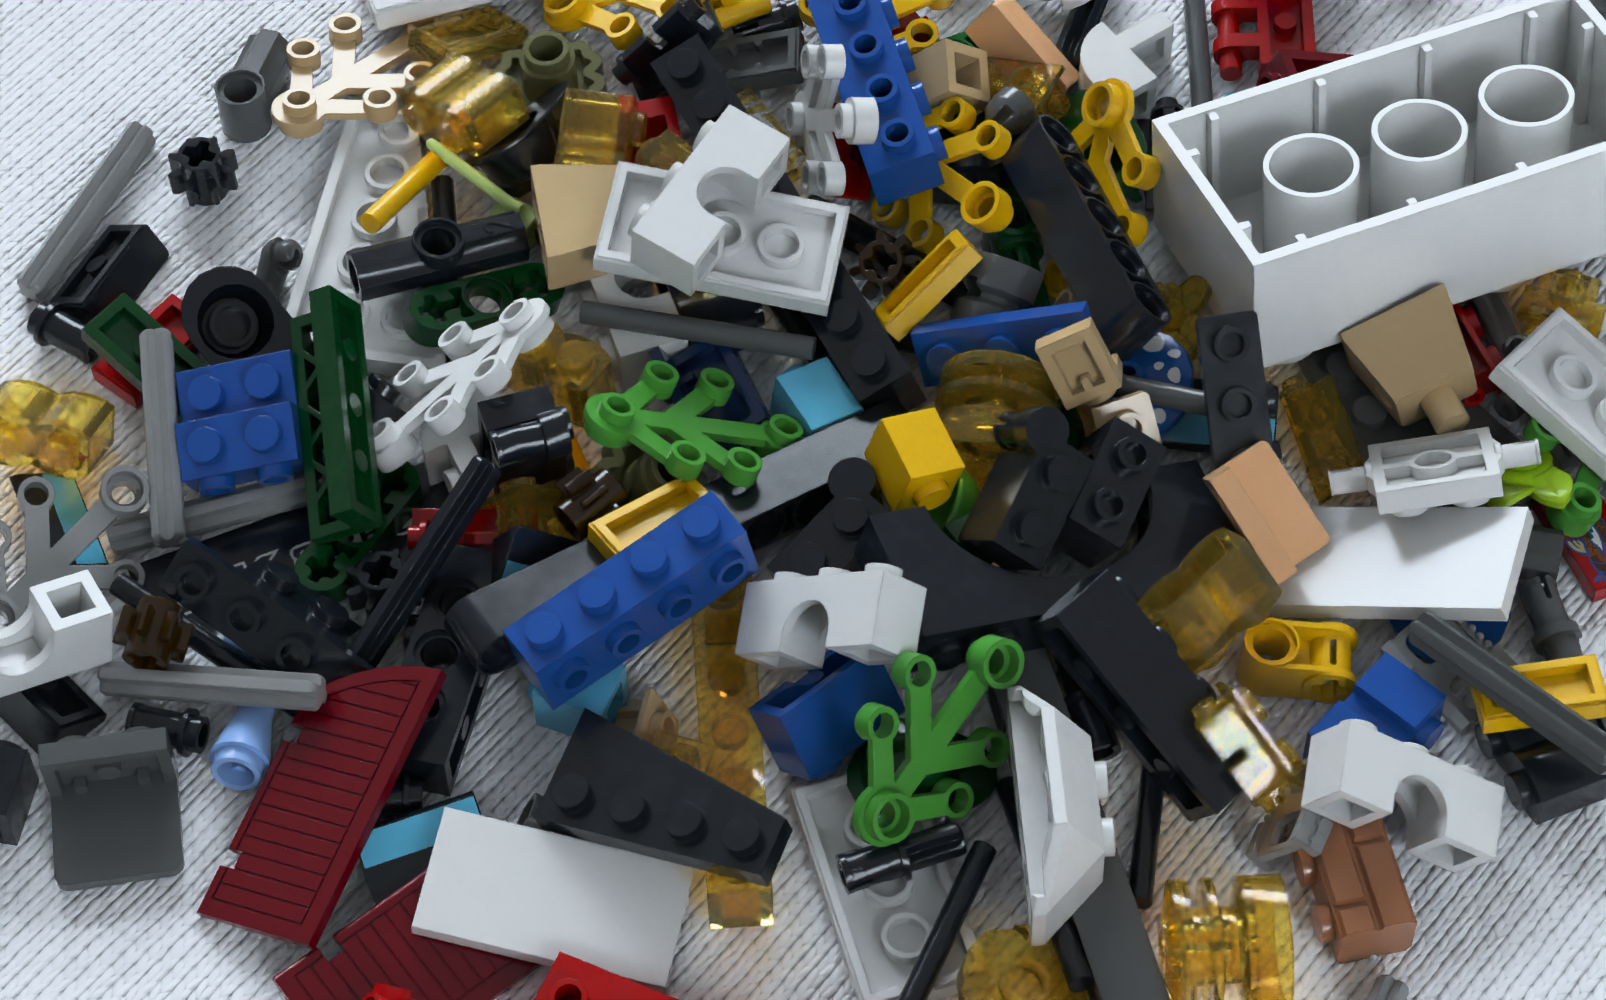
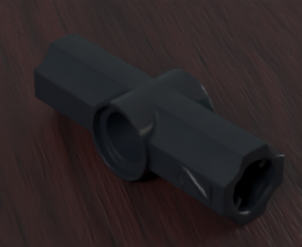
[346,210,530,302]

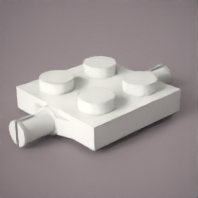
[1328,427,1542,517]

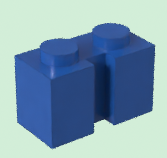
[748,650,905,781]
[1302,652,1446,760]

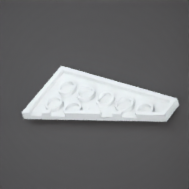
[286,94,446,376]

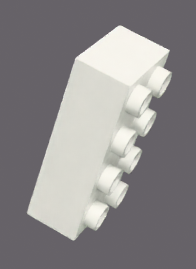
[1152,0,1606,368]

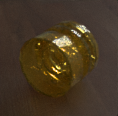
[934,350,1063,491]
[1158,873,1294,1000]

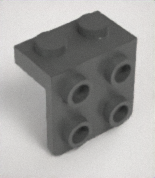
[38,726,185,891]

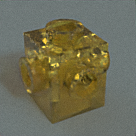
[1517,269,1606,339]

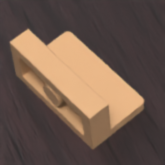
[964,0,1079,115]
[1202,440,1330,585]

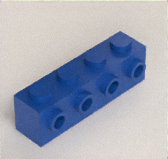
[807,0,948,207]
[503,490,759,710]

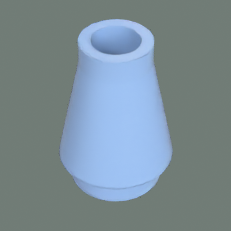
[209,706,275,790]

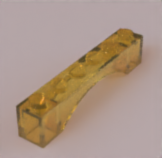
[692,576,774,929]

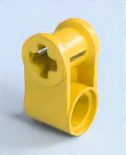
[1236,617,1358,704]

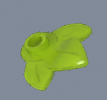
[1483,441,1573,509]

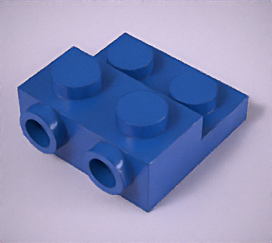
[175,349,304,497]

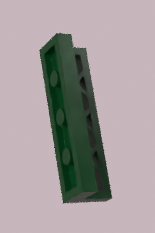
[290,285,383,545]

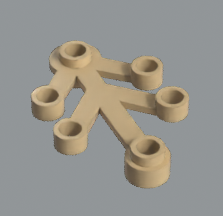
[271,13,447,139]

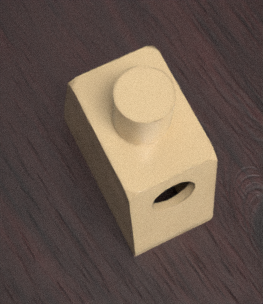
[530,164,617,290]
[1340,283,1478,435]

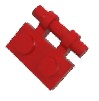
[1211,0,1316,81]

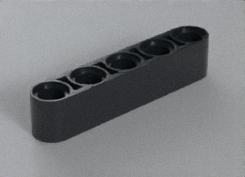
[1001,114,1171,361]

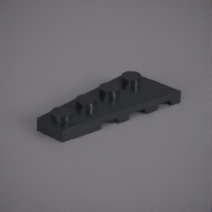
[534,708,793,887]

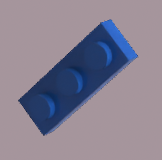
[910,301,1091,387]

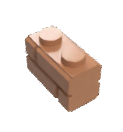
[1293,818,1417,964]

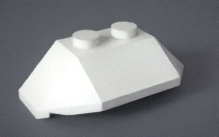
[1006,685,1116,946]

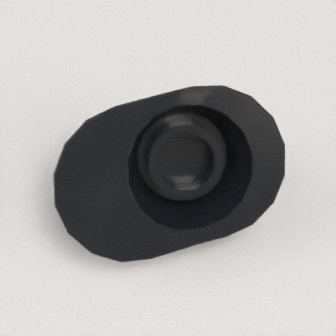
[465,80,570,199]
[181,266,293,365]

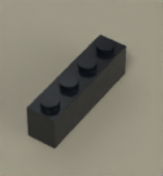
[1031,568,1267,822]

